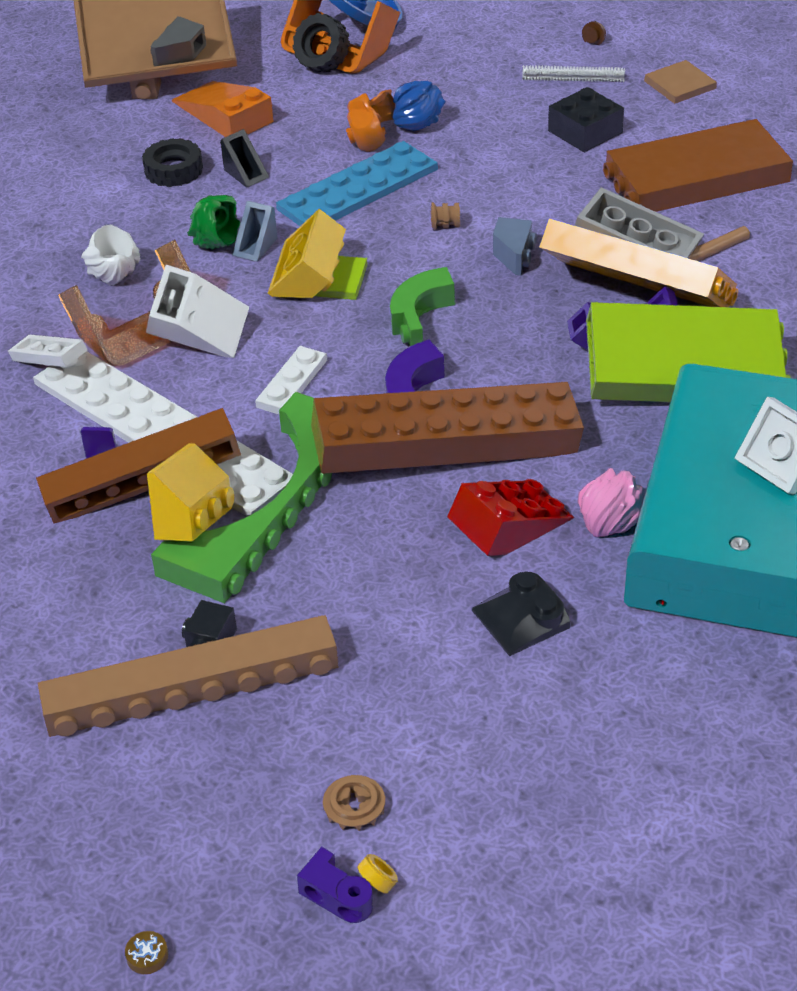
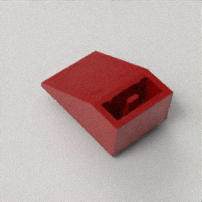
[447,479,574,556]

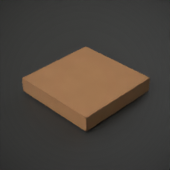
[644,60,717,104]

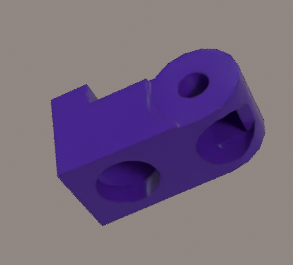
[297,846,373,923]

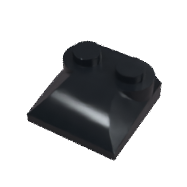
[472,571,570,656]

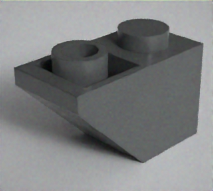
[150,16,206,67]

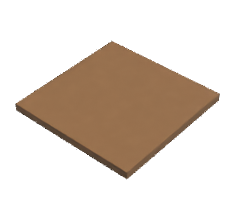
[73,0,237,88]

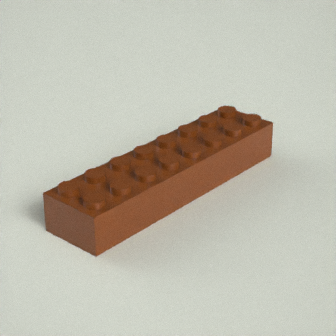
[311,382,584,474]

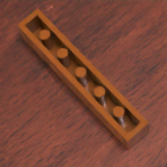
[36,408,241,524]

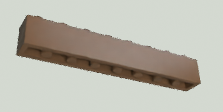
[37,615,339,737]

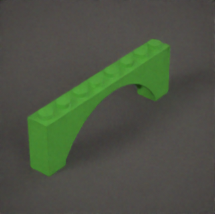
[151,392,332,604]

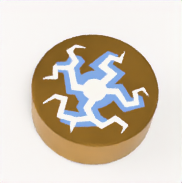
[125,931,168,974]

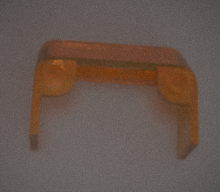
[58,240,191,367]

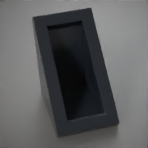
[220,129,269,187]

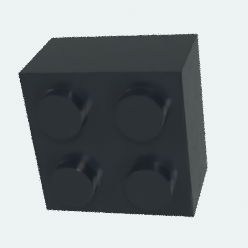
[548,87,624,153]

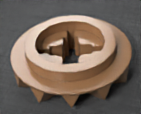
[323,775,385,831]

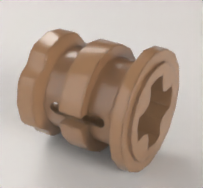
[431,202,460,230]

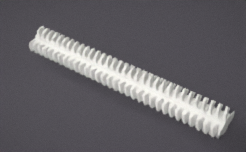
[522,65,625,82]

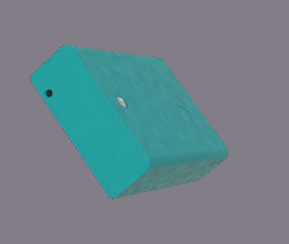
[624,364,797,637]

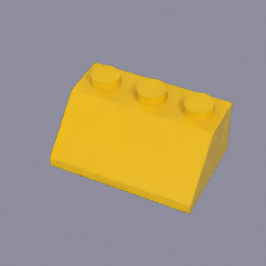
[267,209,346,298]
[147,443,234,541]

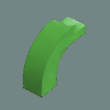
[390,267,455,346]

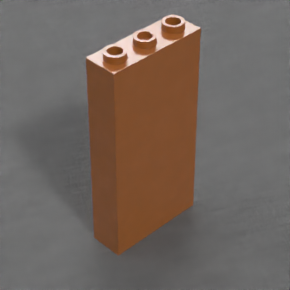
[603,119,793,212]

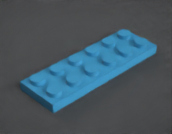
[276,141,438,226]

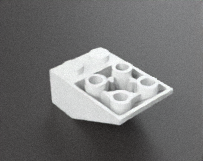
[146,265,249,358]

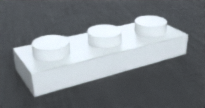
[8,335,87,368]
[255,346,327,414]

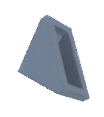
[232,201,278,262]

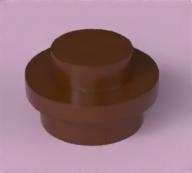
[582,21,606,45]

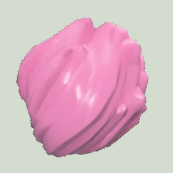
[577,468,643,537]

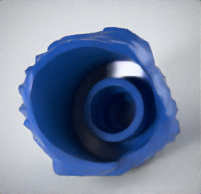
[393,80,446,131]

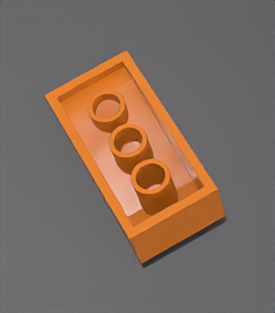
[172,81,274,137]

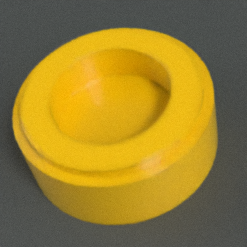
[357,854,398,894]

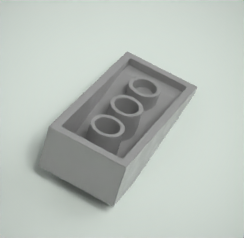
[575,187,704,259]

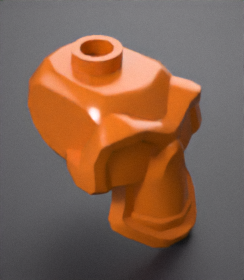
[346,89,396,152]

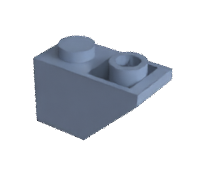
[493,217,537,276]

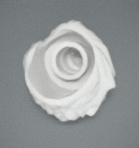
[81,225,140,285]

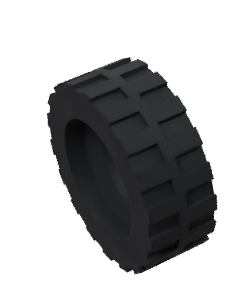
[293,13,350,72]
[142,138,203,187]

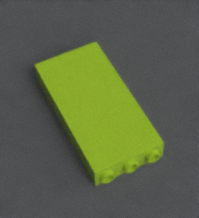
[586,302,790,402]

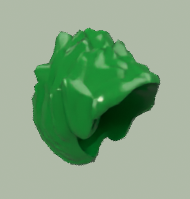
[187,195,241,250]

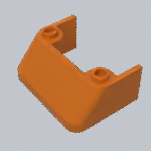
[281,0,400,74]

